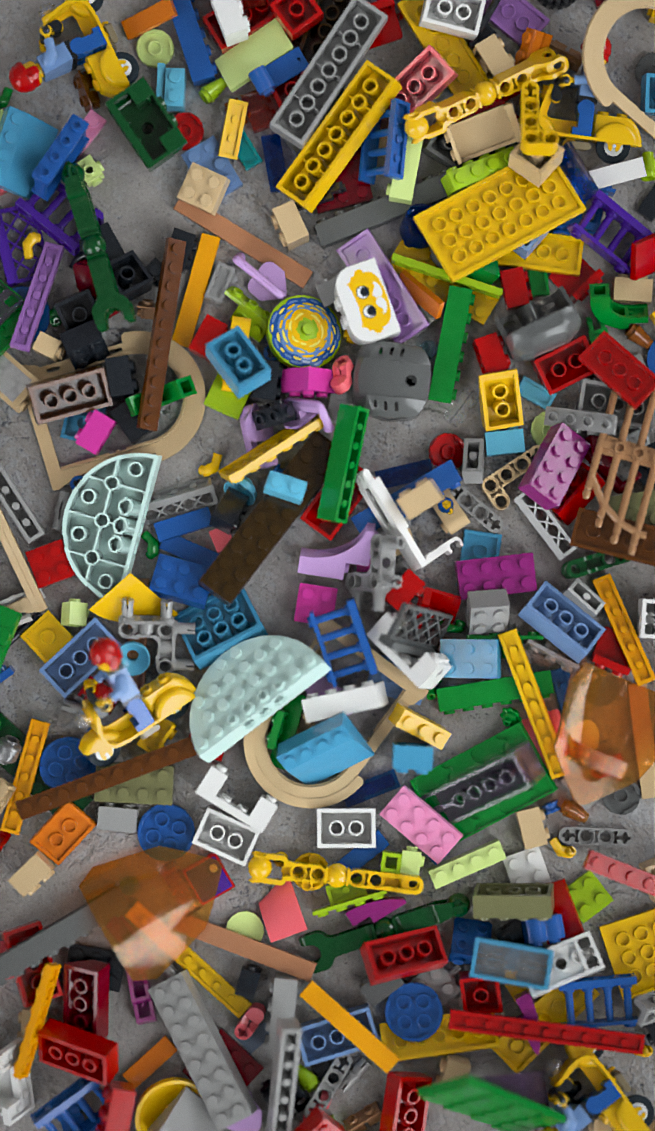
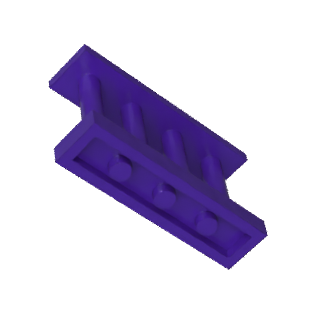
[15,183,104,257]
[566,189,653,274]

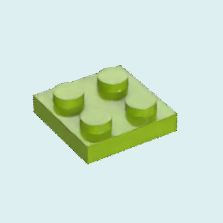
[568,870,614,924]

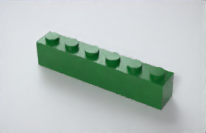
[428,285,476,404]
[317,403,370,524]
[436,670,554,715]

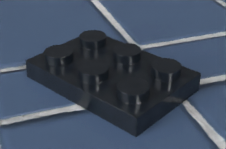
[63,943,127,992]

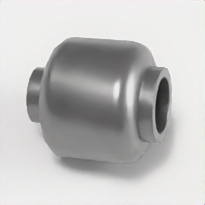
[0,735,22,765]

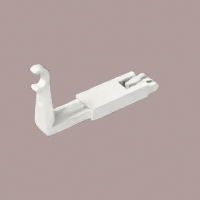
[355,469,463,572]

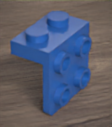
[448,917,492,965]

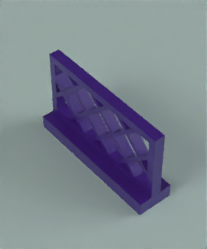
[0,205,44,287]

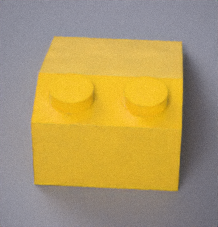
[478,369,524,432]

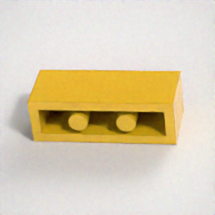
[388,703,451,750]

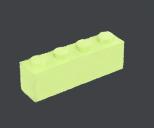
[386,135,423,205]
[427,838,507,889]

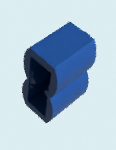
[521,914,565,946]

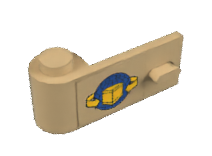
[432,489,471,535]

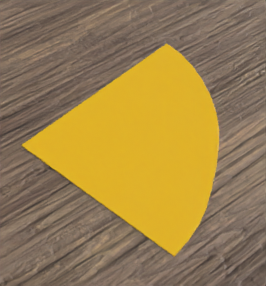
[89,573,178,622]

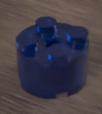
[399,203,431,249]

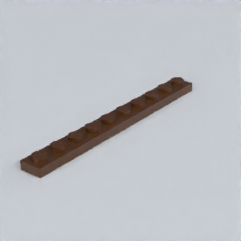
[137,237,186,431]
[15,736,198,821]

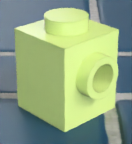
[77,154,105,187]
[61,598,89,628]
[400,846,425,876]

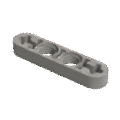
[451,485,504,534]
[558,826,634,847]
[304,1054,352,1118]

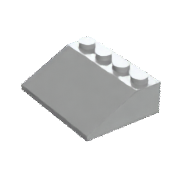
[147,1086,232,1131]

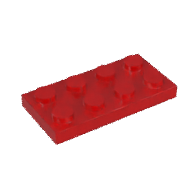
[578,330,655,410]

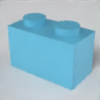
[164,68,186,112]
[483,426,525,457]
[263,470,308,505]

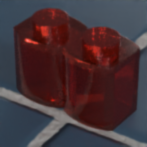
[240,90,276,134]

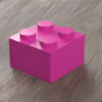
[281,366,335,399]
[74,410,117,456]
[294,583,338,623]

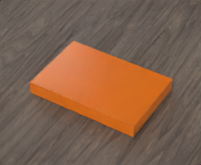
[29,802,97,866]

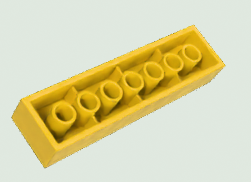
[275,60,402,213]

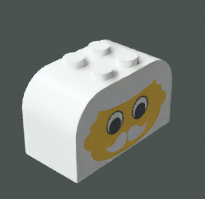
[333,258,401,346]

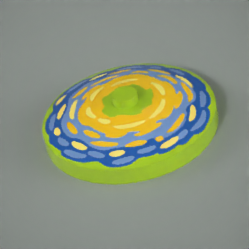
[266,295,342,368]

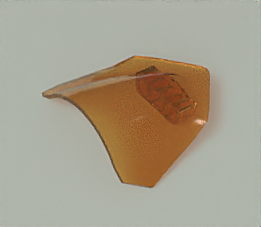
[554,661,655,806]
[79,846,222,981]

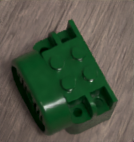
[105,77,188,172]

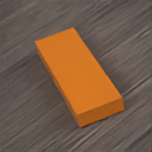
[121,0,178,40]
[399,270,445,319]
[122,1035,178,1089]

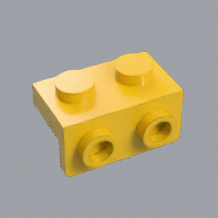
[136,719,178,752]

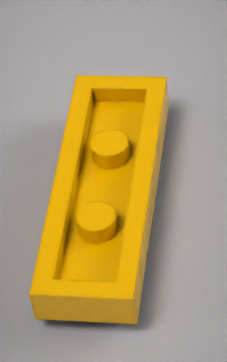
[217,98,248,160]

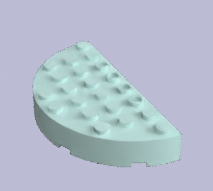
[62,453,162,598]
[190,635,332,763]

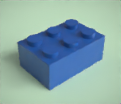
[149,553,209,610]

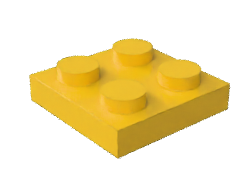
[20,610,74,664]

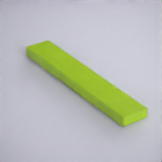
[391,253,503,299]

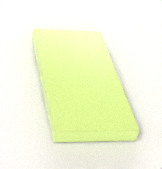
[214,18,295,93]

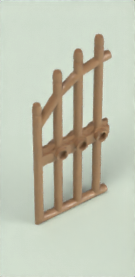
[583,390,655,556]

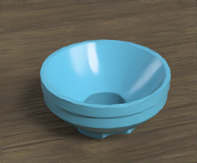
[223,477,257,506]
[120,641,150,676]

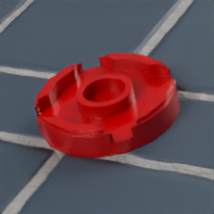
[174,112,204,151]
[428,433,464,468]

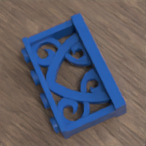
[32,114,89,202]

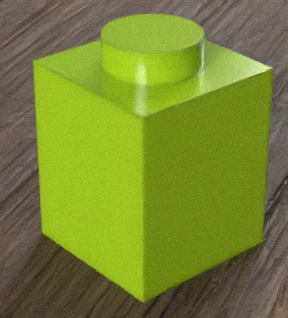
[380,850,402,874]

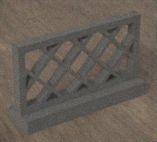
[378,602,454,656]

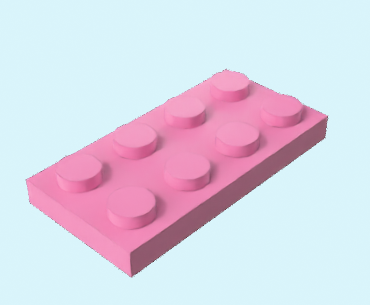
[379,784,463,864]

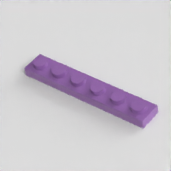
[10,241,65,352]

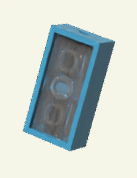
[470,936,555,991]

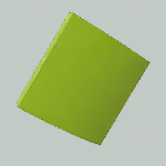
[203,373,252,420]

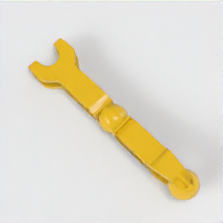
[403,47,569,144]
[248,851,424,895]

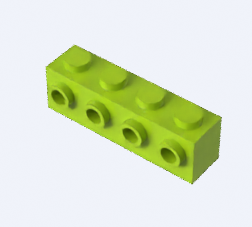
[440,146,514,197]

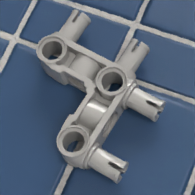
[345,534,405,612]
[118,598,195,674]

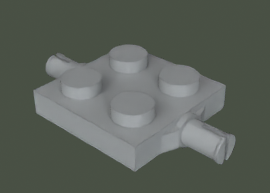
[410,965,462,1006]

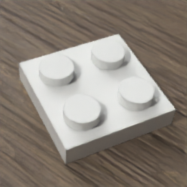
[503,847,551,883]

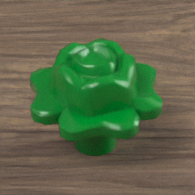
[500,707,522,727]

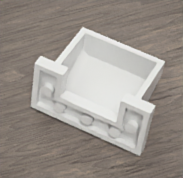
[0,1037,35,1126]

